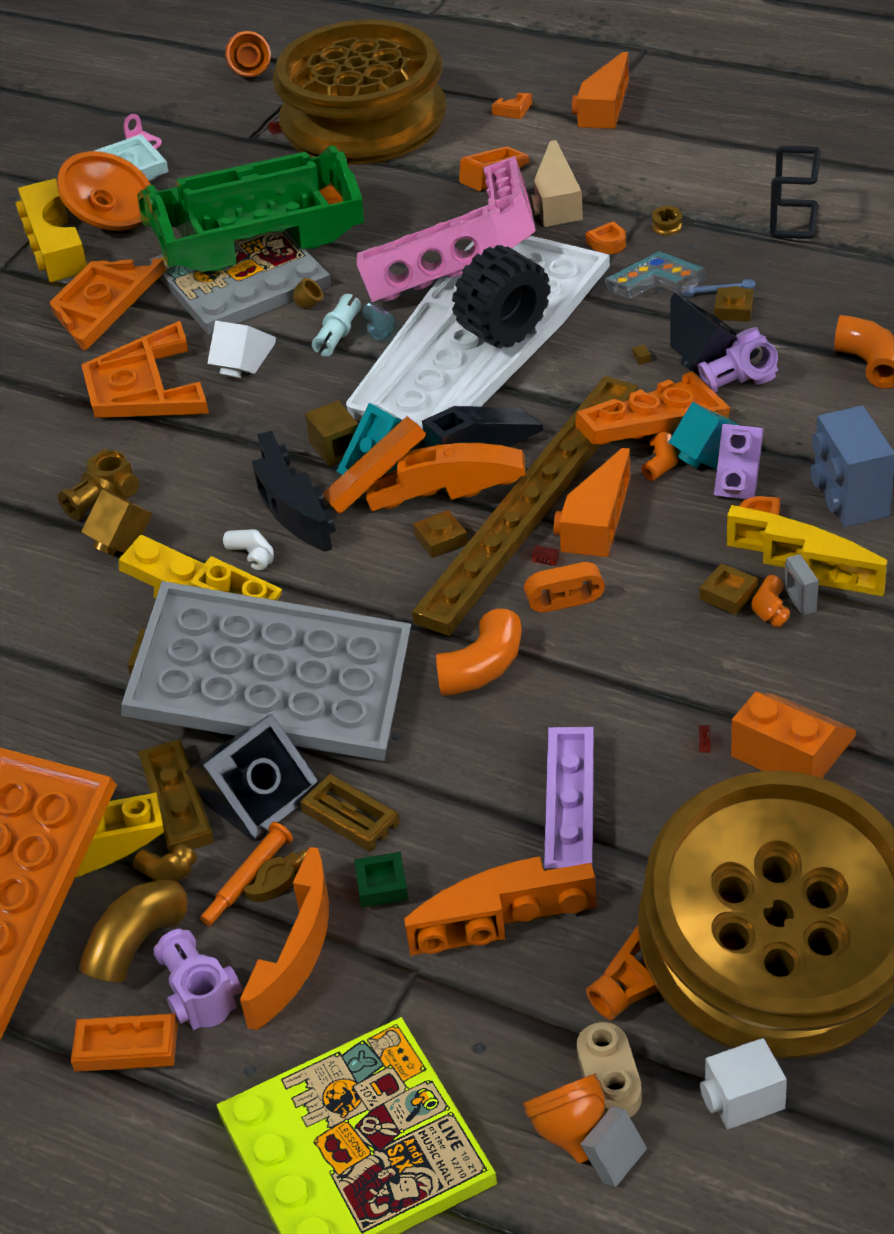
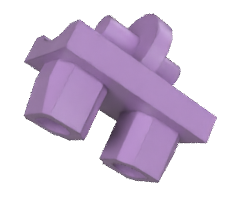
[714,424,764,499]

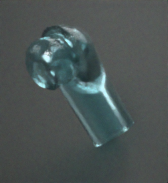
[362,302,395,341]

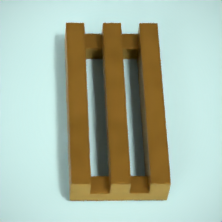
[300,774,400,853]

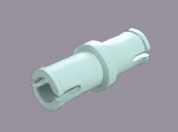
[312,294,361,356]

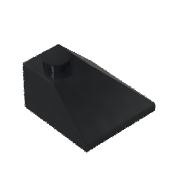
[670,292,760,374]
[185,714,319,841]

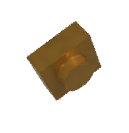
[714,286,754,322]
[413,510,468,558]
[699,563,758,615]

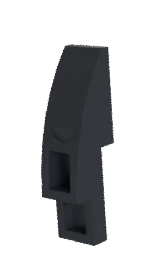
[252,431,336,552]

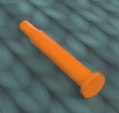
[200,822,293,927]

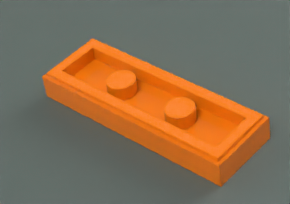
[322,416,426,514]

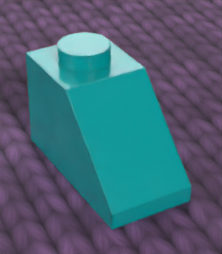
[669,401,739,469]

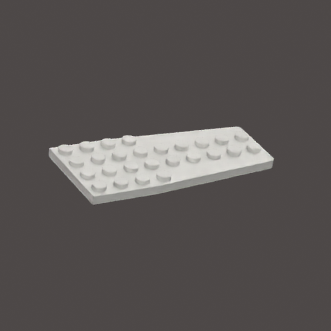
[346,236,610,440]

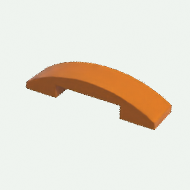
[240,847,329,1030]

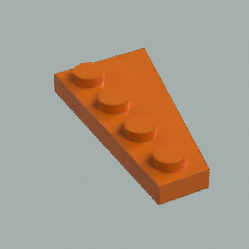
[575,371,730,445]

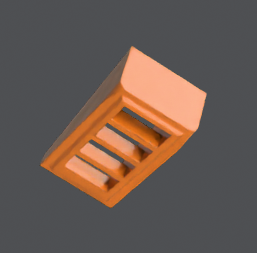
[459,146,530,191]

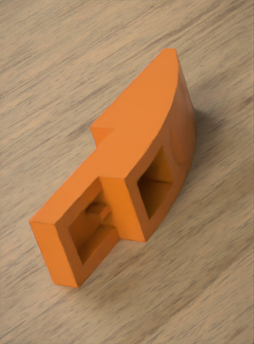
[366,443,526,511]
[404,856,597,956]

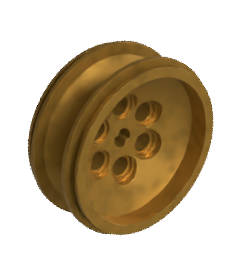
[273,19,446,165]
[638,771,894,1059]

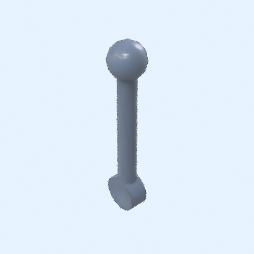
[682,279,756,298]

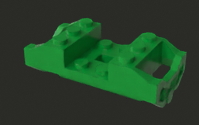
[137,146,364,272]

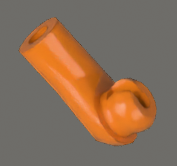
[641,431,679,481]
[751,575,790,628]

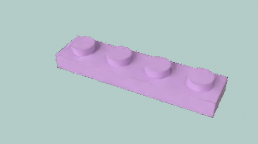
[544,727,594,871]

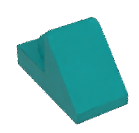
[336,402,402,475]

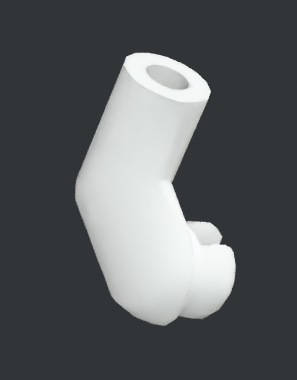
[223,529,274,570]

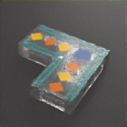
[605,251,706,299]

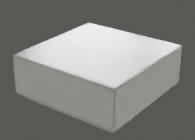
[784,554,819,615]
[580,1106,647,1187]

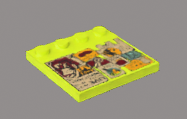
[216,1017,497,1234]

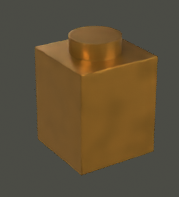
[305,400,358,467]
[81,489,153,556]

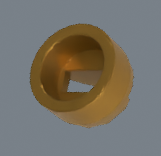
[293,278,323,309]

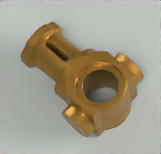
[57,448,139,521]

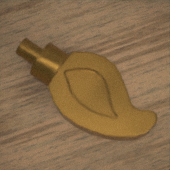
[243,849,307,902]

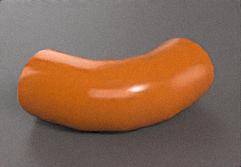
[834,315,894,389]
[436,609,522,697]

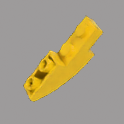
[119,534,282,601]
[75,792,164,878]

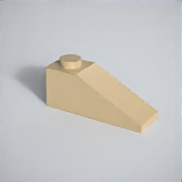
[530,140,583,227]

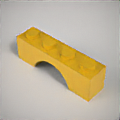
[15,178,87,282]

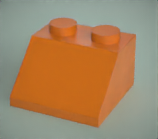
[731,691,856,778]

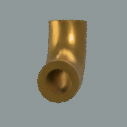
[79,880,188,982]

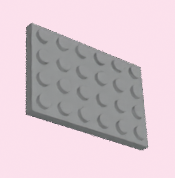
[121,581,411,761]

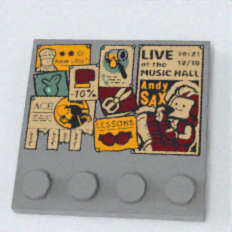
[149,230,332,335]

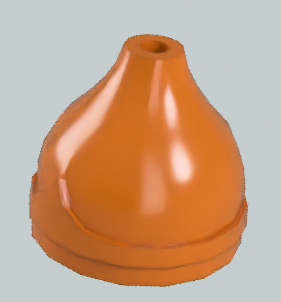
[225,31,271,78]
[522,1073,605,1163]

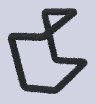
[770,146,821,238]

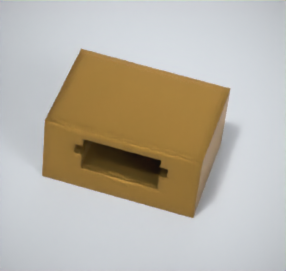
[632,344,651,365]

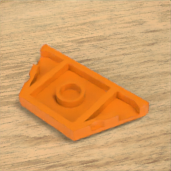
[49,258,166,351]

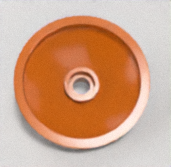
[57,151,151,231]

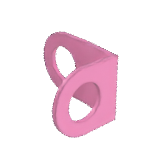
[124,114,162,149]

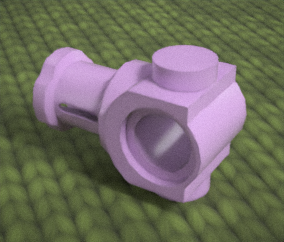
[698,327,778,393]
[154,929,243,1031]

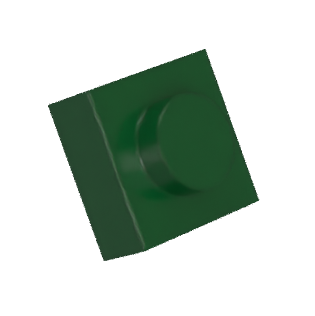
[354,851,409,908]

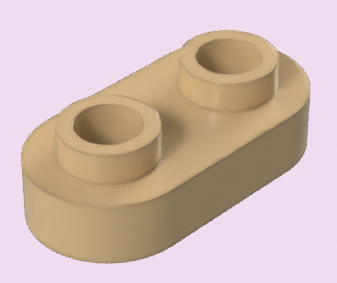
[577,1022,642,1117]

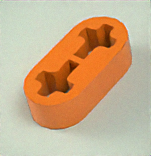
[523,562,605,613]

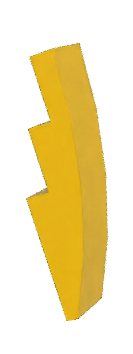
[727,505,888,596]

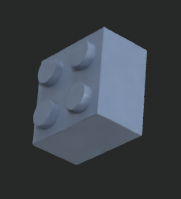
[810,405,894,527]

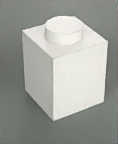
[700,1038,787,1130]

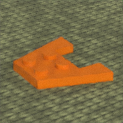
[81,321,209,418]

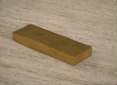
[138,739,215,854]

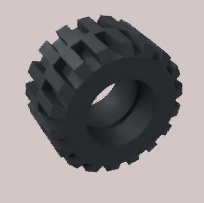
[452,245,551,348]

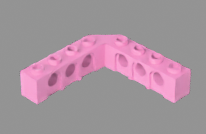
[356,156,536,302]

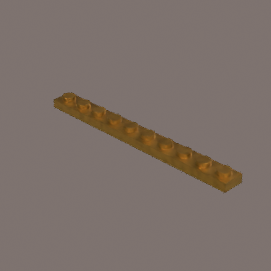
[412,376,638,636]

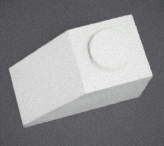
[207,321,276,378]

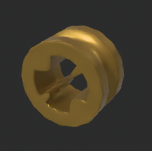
[652,206,682,236]

